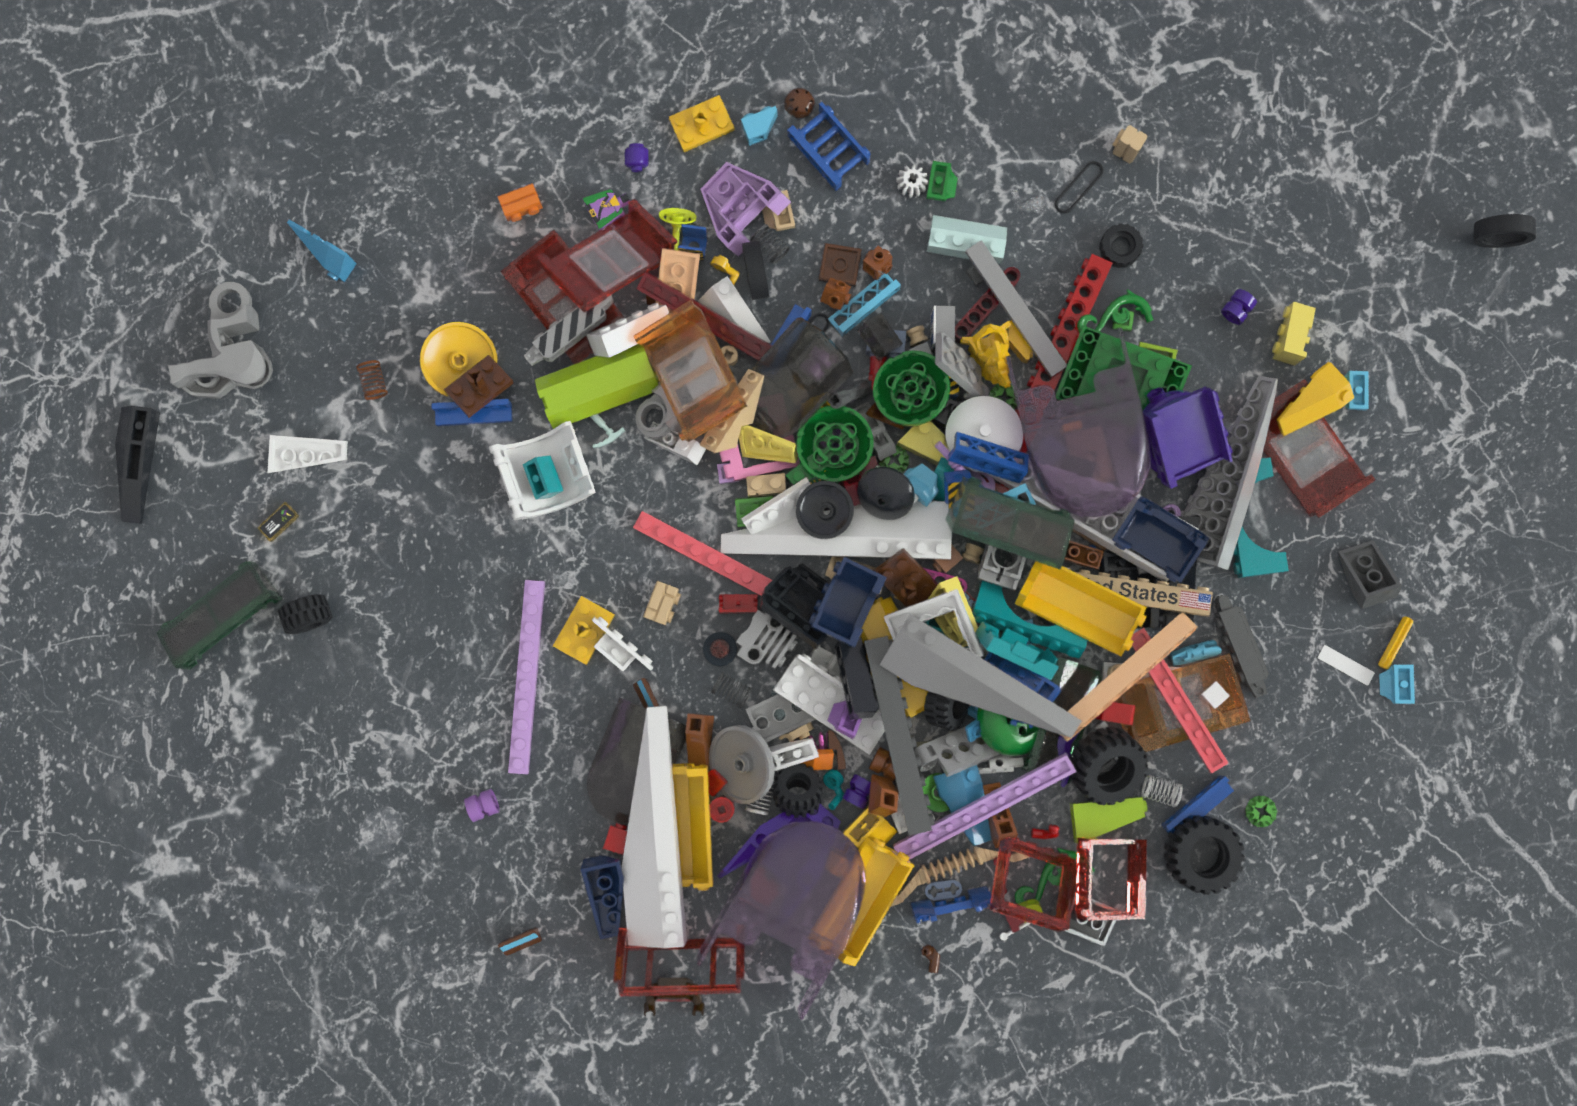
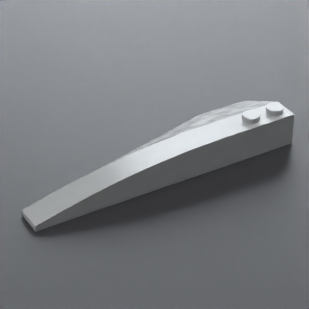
[1181,376,1278,570]
[880,614,1082,738]

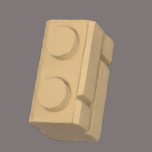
[1112,125,1147,164]
[746,473,786,497]
[643,581,681,626]

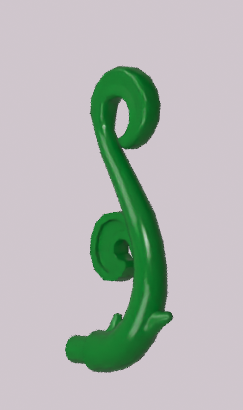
[1077,289,1154,333]
[1014,848,1095,904]

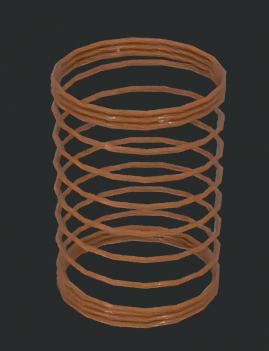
[356,360,388,400]

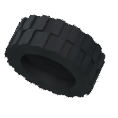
[1099,223,1143,268]

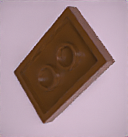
[444,355,513,418]
[873,548,938,607]

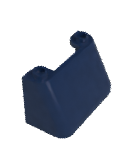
[1112,496,1209,583]

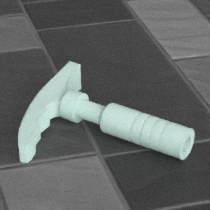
[590,414,626,448]

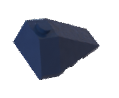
[580,855,624,939]

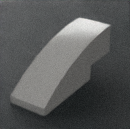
[853,402,897,461]

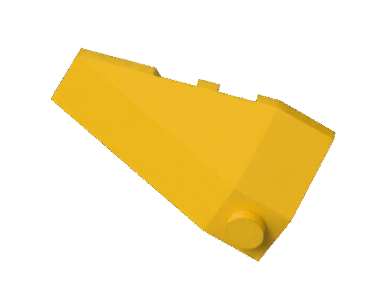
[1277,362,1354,436]

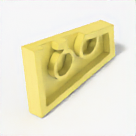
[739,425,798,463]

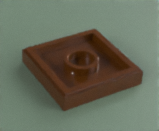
[819,243,862,287]

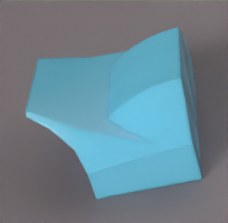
[1345,371,1369,410]
[904,463,939,507]
[1379,665,1415,704]

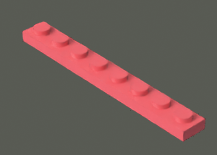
[633,511,772,596]
[1131,628,1228,773]

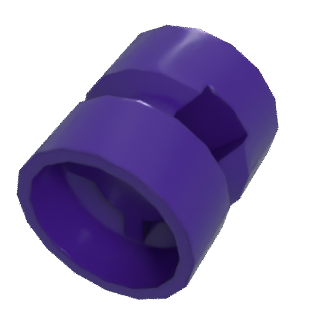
[1221,289,1257,325]
[842,774,871,810]

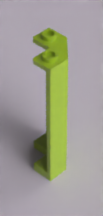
[535,342,661,429]

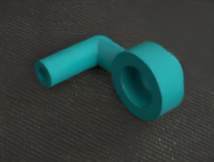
[823,769,844,810]

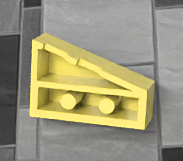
[1272,302,1316,366]
[897,421,948,465]
[927,577,978,647]

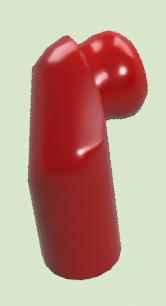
[1031,824,1060,839]

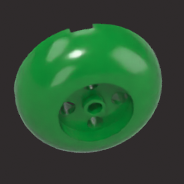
[873,350,950,426]
[796,406,874,482]
[977,707,1047,756]

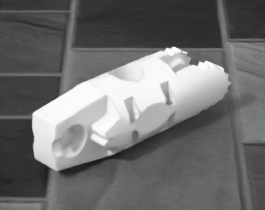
[978,755,1024,774]

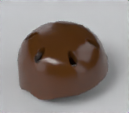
[784,88,815,118]

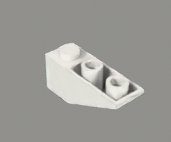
[644,422,706,465]

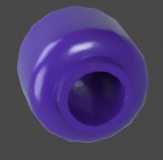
[624,143,649,172]

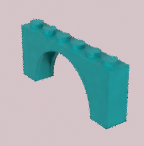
[1233,457,1289,578]
[972,580,1088,659]

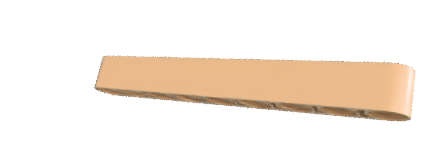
[1060,613,1198,741]

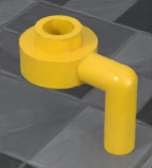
[710,255,740,285]

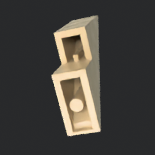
[700,369,764,453]

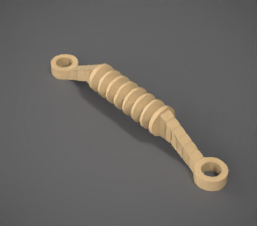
[890,846,1032,907]

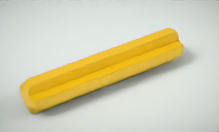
[1378,616,1413,669]

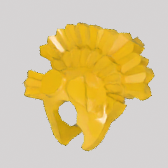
[960,321,1011,388]

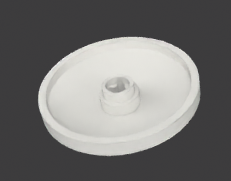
[945,396,1023,473]

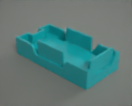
[976,621,1059,680]

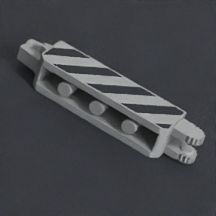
[524,292,614,366]

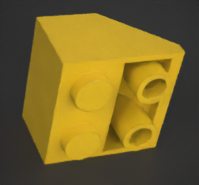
[843,805,898,848]

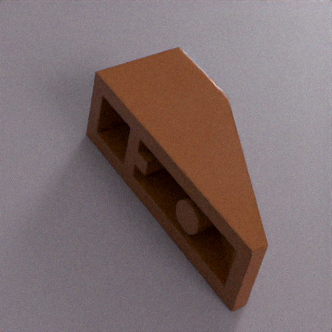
[983,782,1018,848]

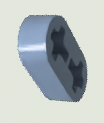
[924,879,962,900]

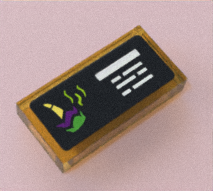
[257,502,300,542]

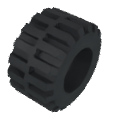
[277,594,333,634]
[924,691,970,730]
[773,764,823,818]

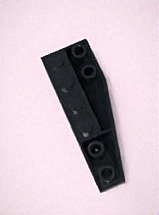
[115,406,160,524]

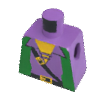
[583,189,631,235]

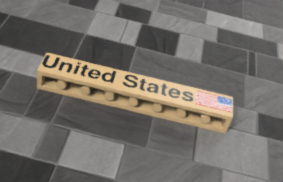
[1065,567,1213,617]

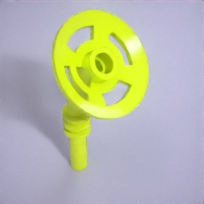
[659,208,696,250]

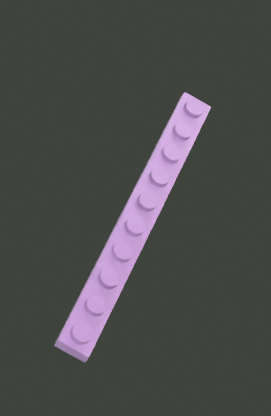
[508,580,545,774]
[893,753,1076,860]

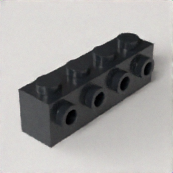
[834,637,878,720]

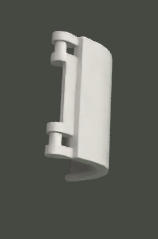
[489,421,596,520]

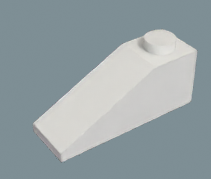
[769,738,819,771]

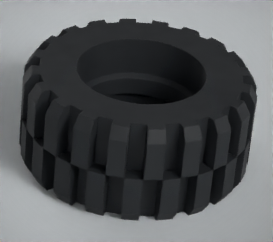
[1070,727,1148,805]
[1164,815,1245,895]

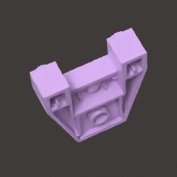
[701,162,791,256]

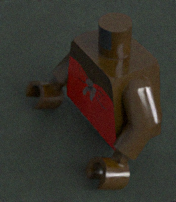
[644,978,705,1016]

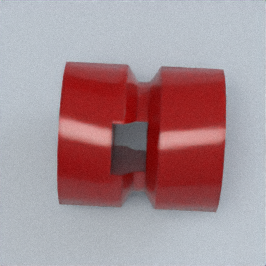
[710,796,735,823]

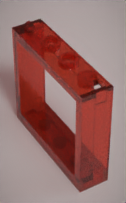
[989,837,1078,932]
[1075,838,1147,920]

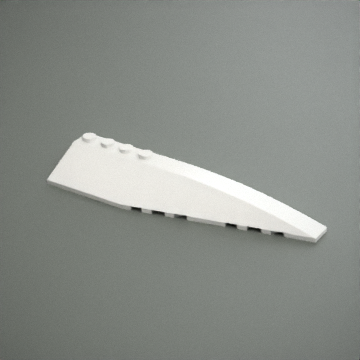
[721,500,952,560]

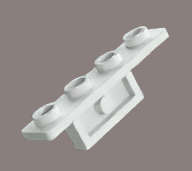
[592,616,653,671]

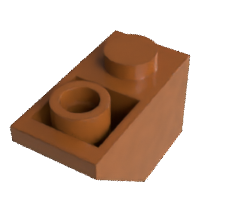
[868,774,899,817]

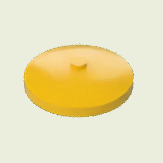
[420,322,498,398]

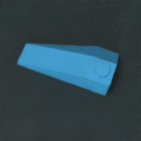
[287,220,357,282]
[933,765,991,846]

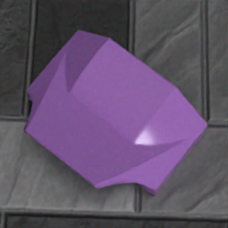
[827,700,862,739]

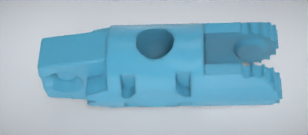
[1170,640,1222,666]

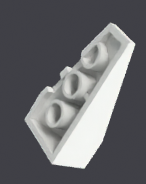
[698,276,771,343]

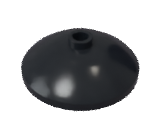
[857,467,915,520]
[796,481,854,539]

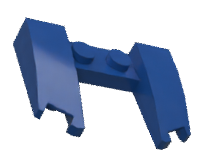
[984,652,1061,728]
[910,886,995,924]

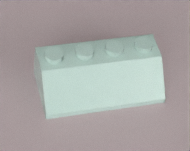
[927,215,1007,265]

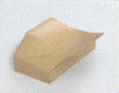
[762,190,795,231]

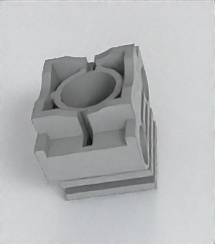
[977,522,1033,591]
[736,610,798,669]

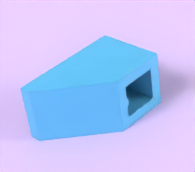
[741,106,777,146]

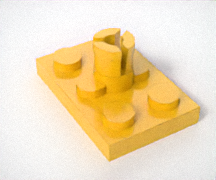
[669,95,735,152]
[553,596,615,665]

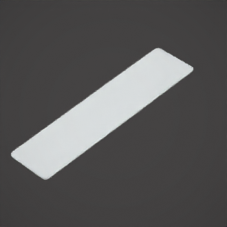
[1318,645,1375,685]

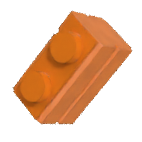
[498,183,543,222]

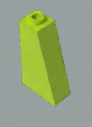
[1069,796,1147,844]

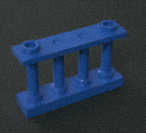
[787,102,870,191]

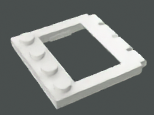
[884,589,984,658]

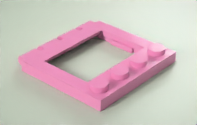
[710,393,800,481]

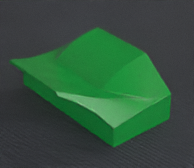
[926,161,958,201]

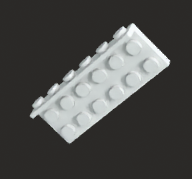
[773,653,885,755]

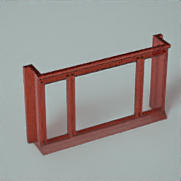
[613,925,745,996]

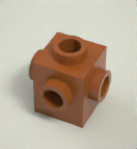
[863,246,892,280]
[820,277,852,310]

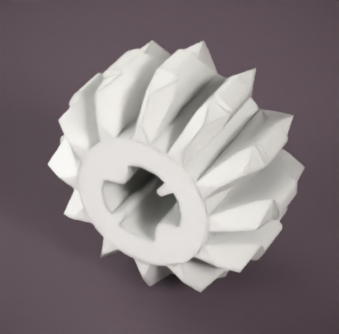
[896,165,928,198]

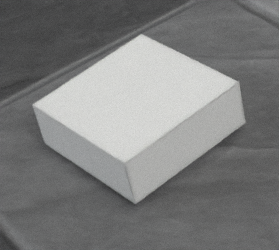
[1200,681,1229,709]

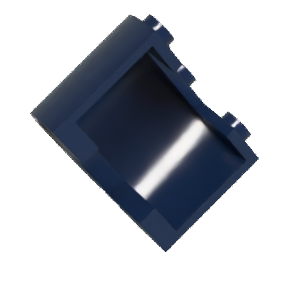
[808,557,887,648]

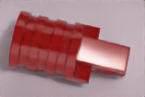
[868,356,887,390]

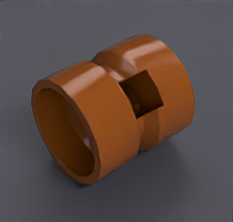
[869,747,895,781]

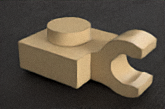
[779,722,814,742]

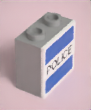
[930,306,955,352]

